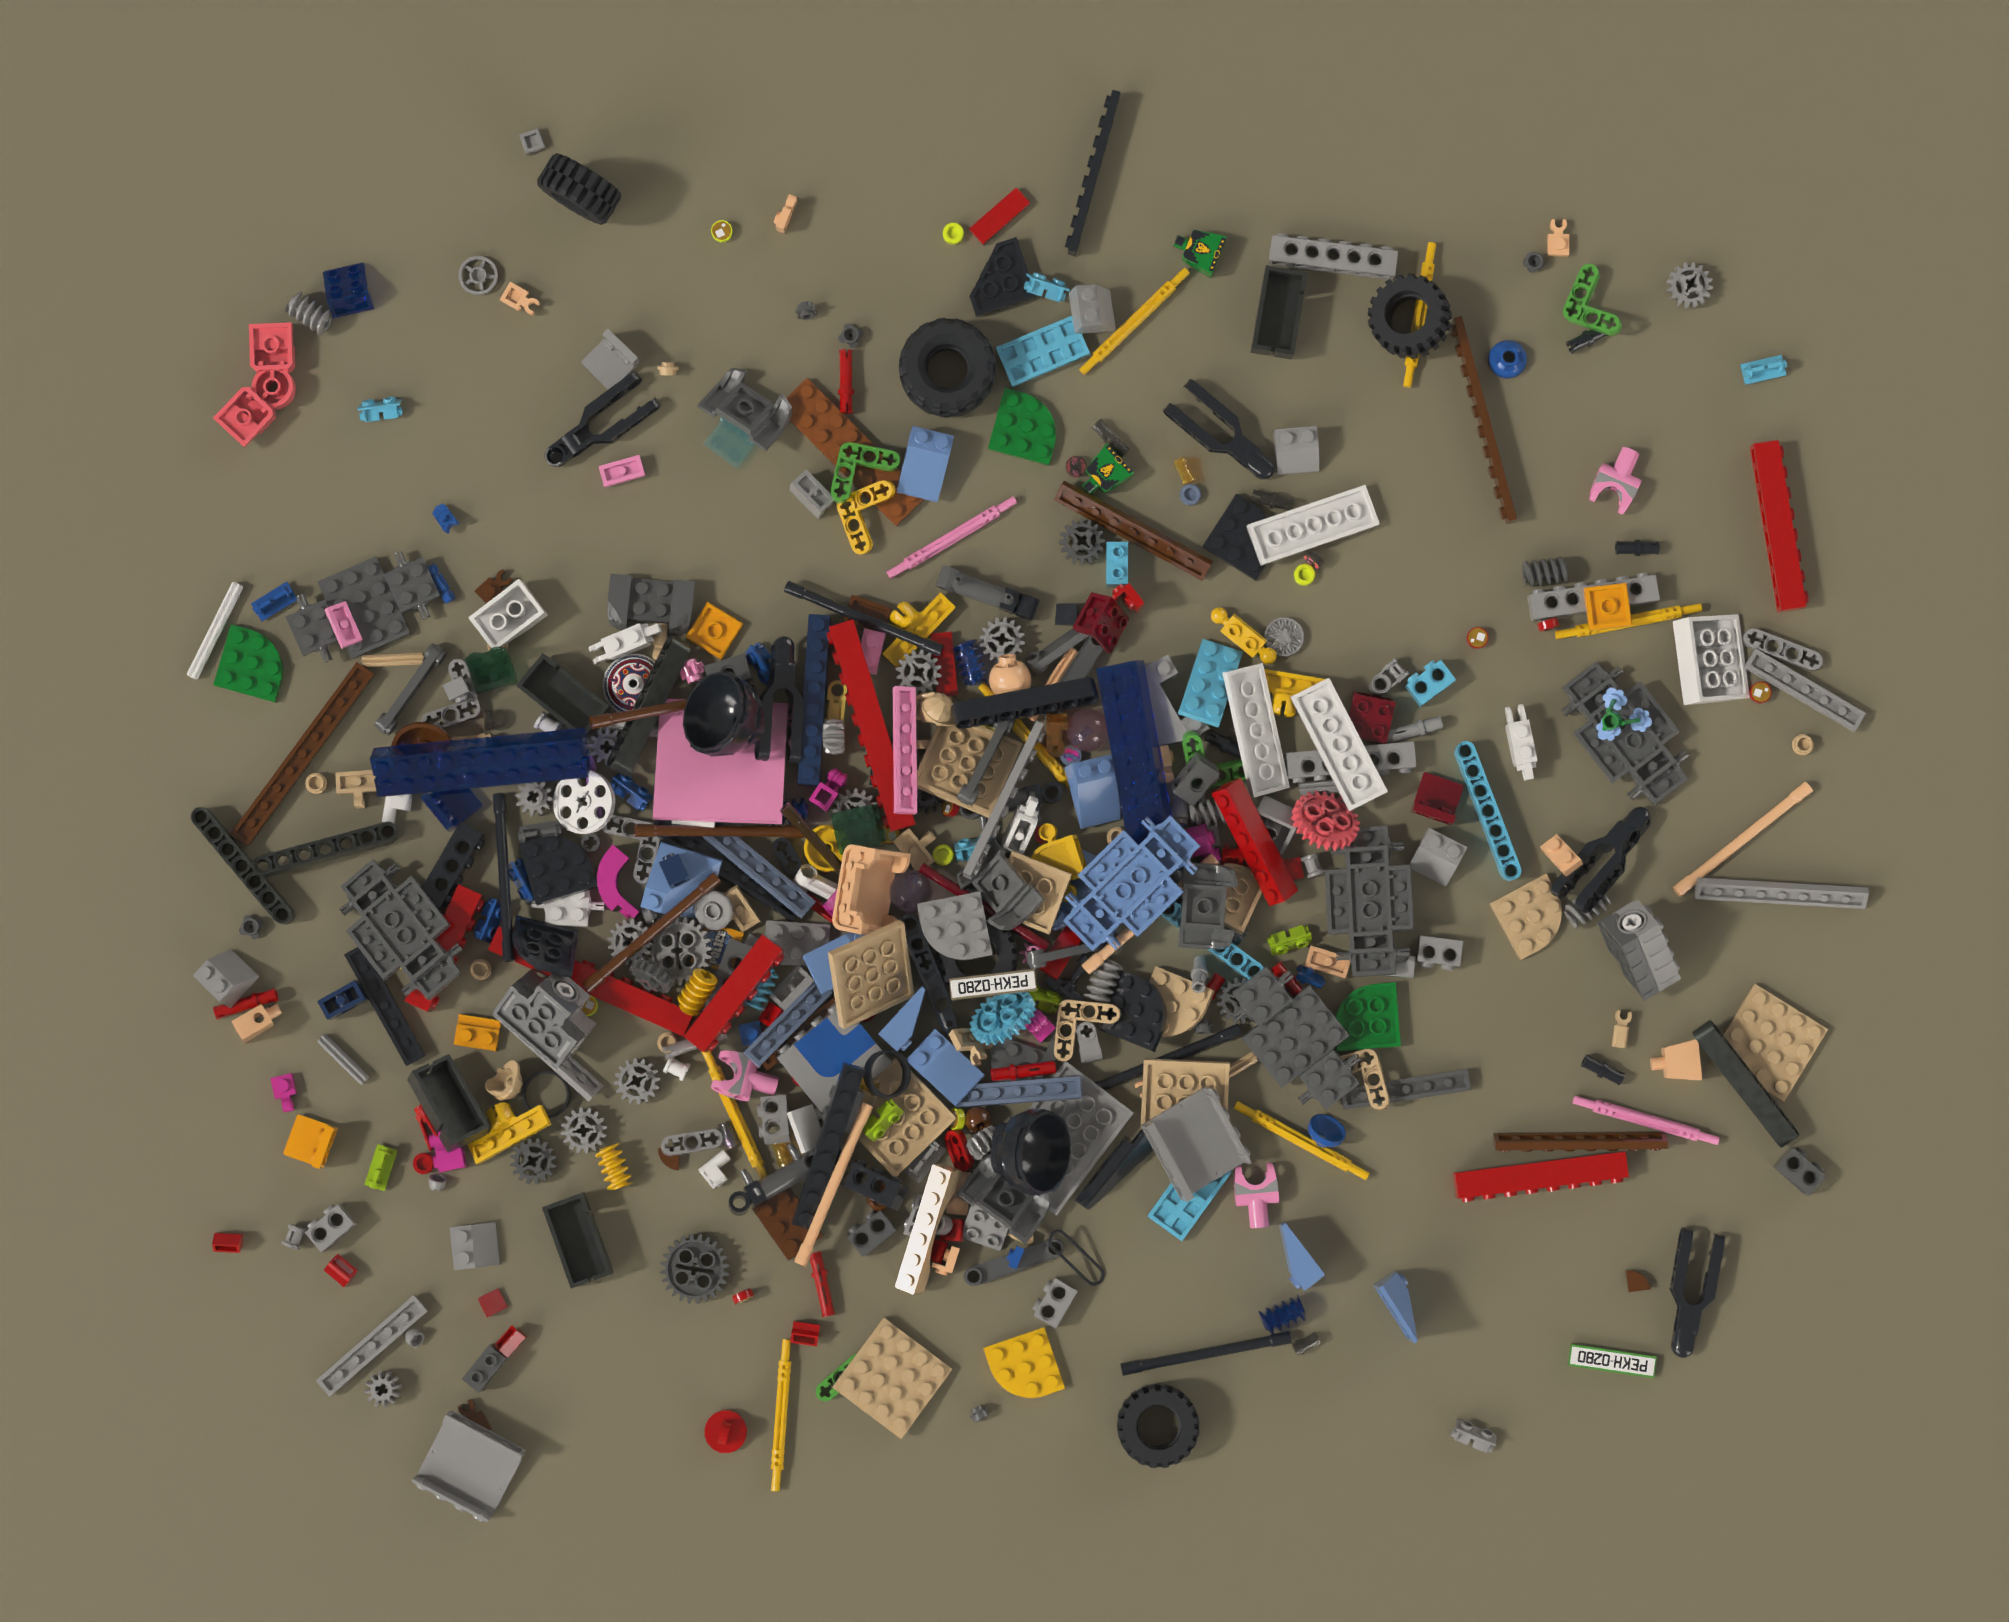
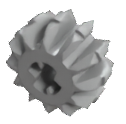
[823,719,846,755]
[966,1126,995,1160]
[364,1371,402,1408]

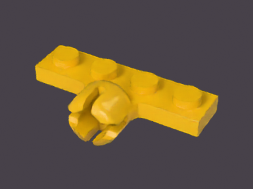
[881,592,956,668]
[1264,669,1325,717]
[468,1102,551,1164]

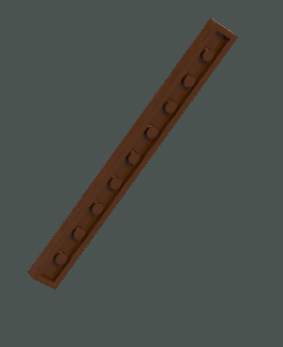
[1450,316,1517,524]
[230,662,375,847]

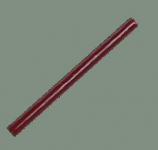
[918,863,1050,951]

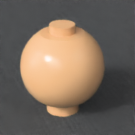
[989,654,1031,695]

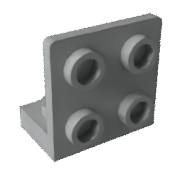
[581,329,640,389]
[963,1204,1009,1251]

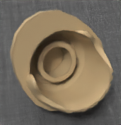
[918,693,955,726]
[485,1060,523,1101]

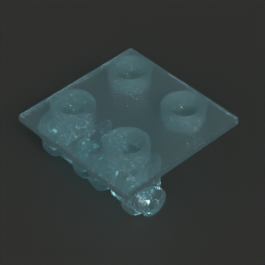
[703,417,755,469]

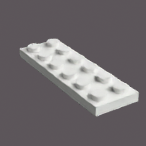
[1246,485,1380,566]
[1223,663,1290,798]
[1291,678,1388,811]

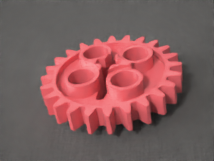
[1291,791,1360,851]

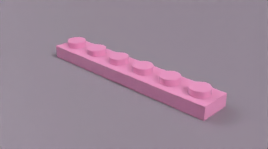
[893,686,917,815]

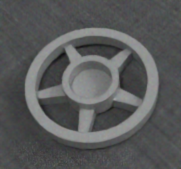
[458,256,498,295]

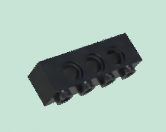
[422,821,486,909]
[829,1150,909,1211]

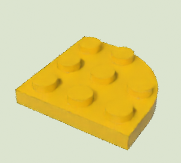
[983,1327,1065,1398]

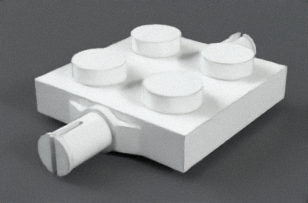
[531,890,605,927]

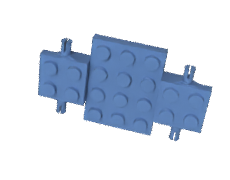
[1063,815,1200,951]

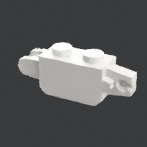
[589,623,663,664]
[1505,704,1538,781]
[1001,796,1039,854]

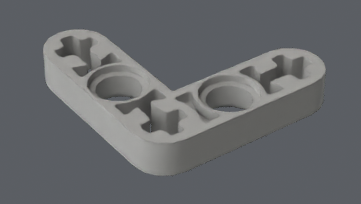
[421,659,482,729]
[602,815,661,884]

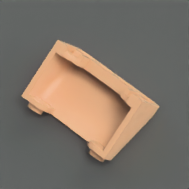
[832,845,911,935]

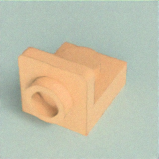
[932,1245,960,1276]

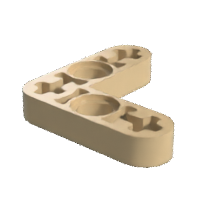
[1054,999,1121,1062]
[1340,1049,1390,1110]

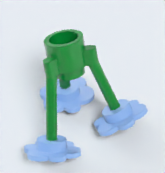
[1596,687,1652,741]

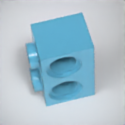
[1106,542,1128,587]
[1405,660,1456,707]

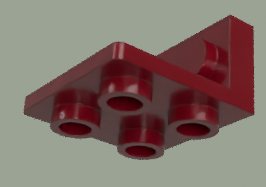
[1072,592,1129,653]
[1349,691,1396,743]
[1410,772,1464,826]

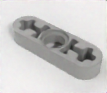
[661,1129,723,1156]

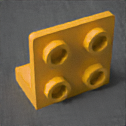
[283,1114,338,1169]

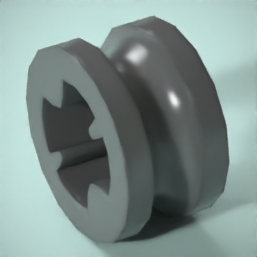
[581,833,601,853]

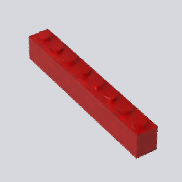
[1750,440,1809,613]
[1453,1151,1629,1202]

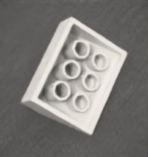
[1673,614,1750,705]

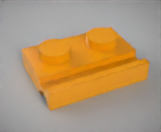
[453,1014,501,1051]

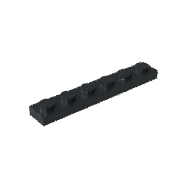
[344,947,426,1066]

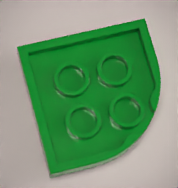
[988,388,1056,466]
[213,624,283,703]
[1336,982,1401,1051]

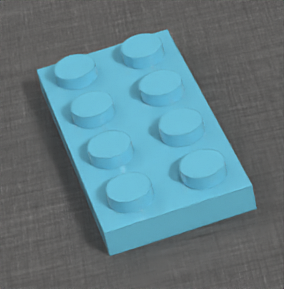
[996,316,1090,387]
[1178,639,1243,727]
[1147,1171,1232,1241]

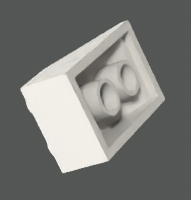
[468,579,548,652]

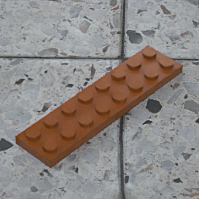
[786,378,924,527]

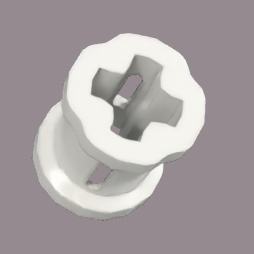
[534,711,562,738]
[663,1057,691,1081]

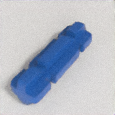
[428,564,456,604]

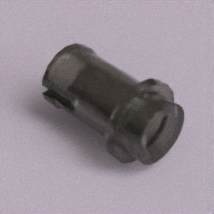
[718,1120,739,1149]
[1292,1332,1321,1355]

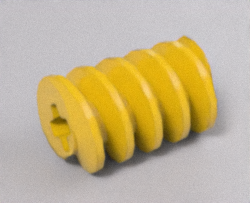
[678,968,718,1016]
[595,1143,634,1190]

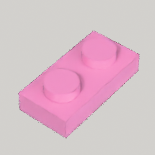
[599,455,645,488]
[325,601,363,649]
[861,628,886,675]

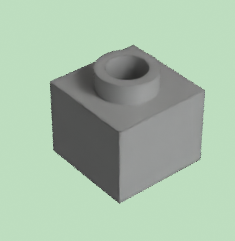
[442,676,472,704]

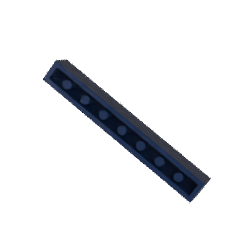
[797,614,831,787]

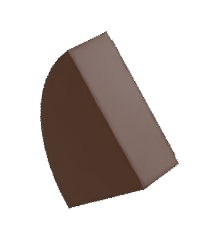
[658,1148,680,1170]
[1625,1270,1650,1292]

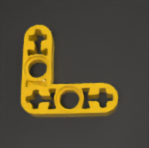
[837,480,895,555]

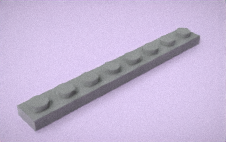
[963,720,1046,880]
[1694,878,1869,909]

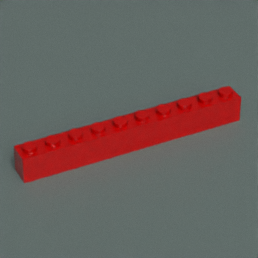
[826,620,916,832]
[488,926,694,1036]

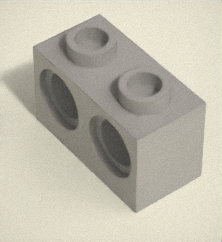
[1415,936,1463,971]
[757,1095,791,1145]
[305,1204,358,1252]
[1032,1277,1078,1329]

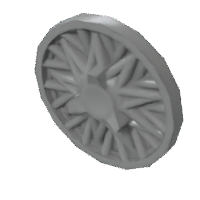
[1264,617,1304,657]
[694,891,733,930]

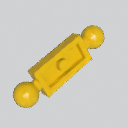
[1211,607,1277,664]

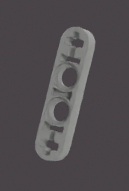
[1742,628,1823,671]

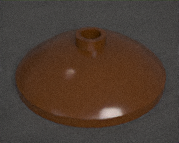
[391,722,455,781]

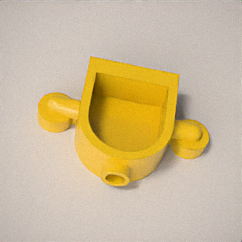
[1031,823,1087,902]

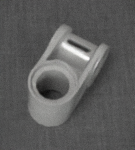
[1369,657,1410,696]
[1076,1022,1103,1064]

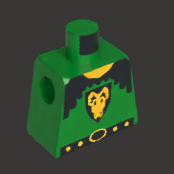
[1173,230,1227,278]
[1082,443,1134,495]

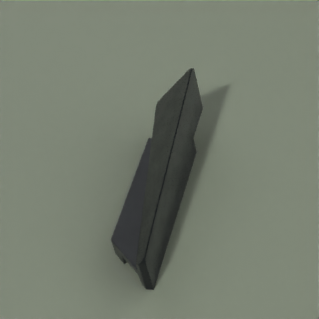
[1075,1129,1153,1209]

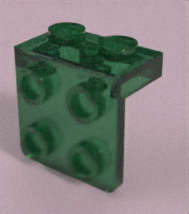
[464,646,518,694]
[831,804,887,855]

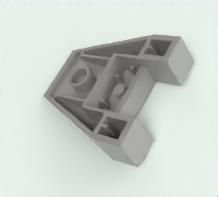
[1103,655,1209,753]

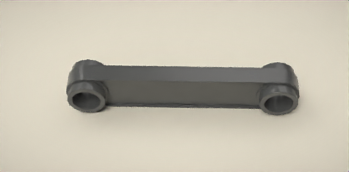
[1025,628,1089,675]
[1043,635,1103,722]
[374,643,447,736]
[957,720,1015,806]
[1026,933,1124,969]
[964,1238,1064,1286]

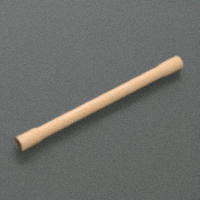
[1672,782,1813,897]
[1081,854,1219,975]
[794,1102,873,1267]

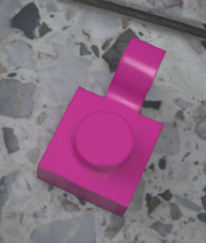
[270,1073,297,1112]

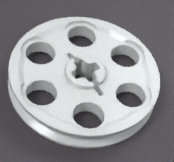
[553,770,615,834]

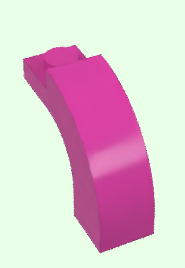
[597,845,641,919]

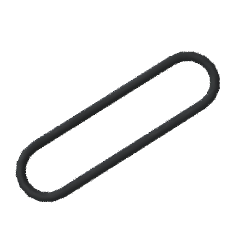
[1048,1230,1104,1286]

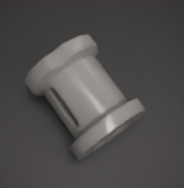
[1301,852,1325,879]
[281,1223,307,1250]

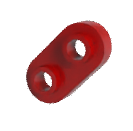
[944,1130,974,1172]

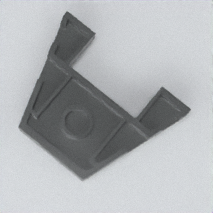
[991,1031,1071,1082]

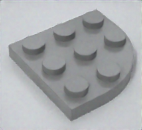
[917,891,992,960]

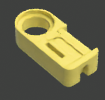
[825,680,847,722]

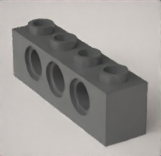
[703,938,753,1023]

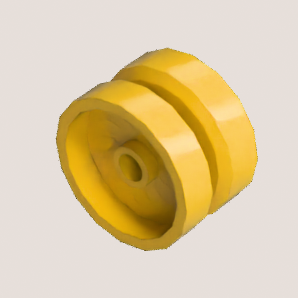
[804,824,850,872]

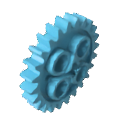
[969,992,1036,1045]

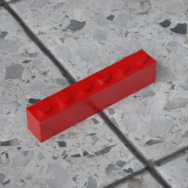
[1211,778,1298,906]
[404,884,485,1012]
[683,934,785,1053]

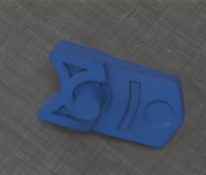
[432,504,460,534]
[1295,965,1326,989]

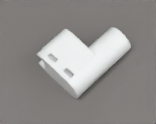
[382,790,412,823]
[698,1149,731,1189]

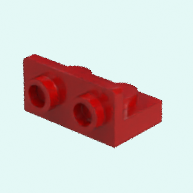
[1112,583,1144,613]

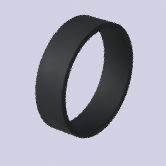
[863,1050,911,1098]
[522,1071,570,1118]

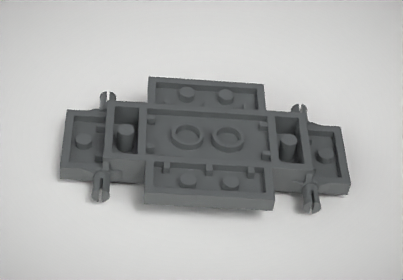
[286,551,441,663]
[1561,662,1689,805]
[1325,826,1414,977]
[339,859,463,1000]
[1231,966,1361,1110]

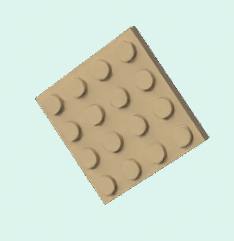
[917,725,1023,818]
[828,920,914,1029]
[1723,984,1828,1102]
[852,1058,957,1177]
[1140,1058,1230,1130]
[832,1318,952,1439]

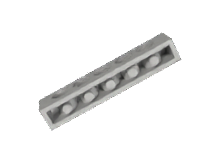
[1268,233,1398,280]
[1527,572,1660,622]
[1285,741,1416,783]

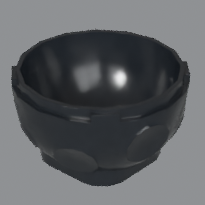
[683,671,765,757]
[991,1108,1071,1196]

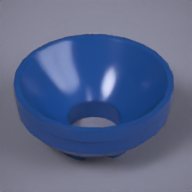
[1488,340,1527,379]
[1308,1114,1346,1148]

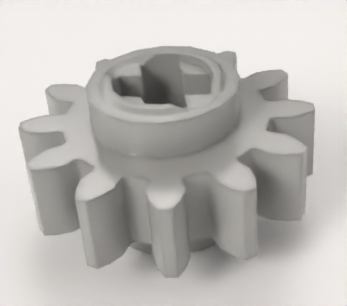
[588,726,619,765]
[515,778,553,817]

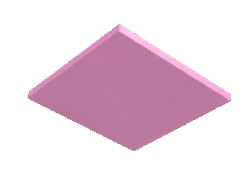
[653,699,788,824]

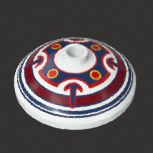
[603,654,655,712]

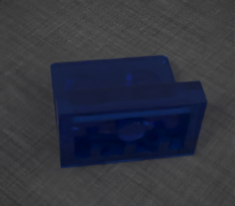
[323,263,374,319]
[420,773,483,832]

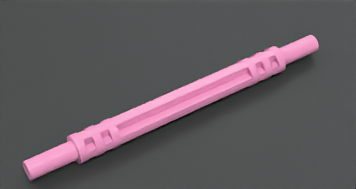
[886,496,1017,579]
[1572,1095,1720,1145]

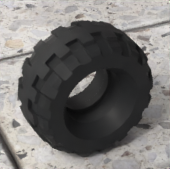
[899,318,996,418]

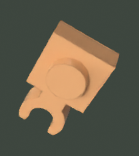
[774,194,798,234]
[1547,219,1569,257]
[500,282,540,316]
[1155,745,1174,784]

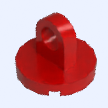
[704,1410,747,1453]

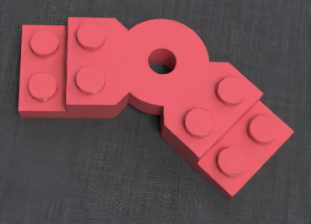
[213,322,296,447]

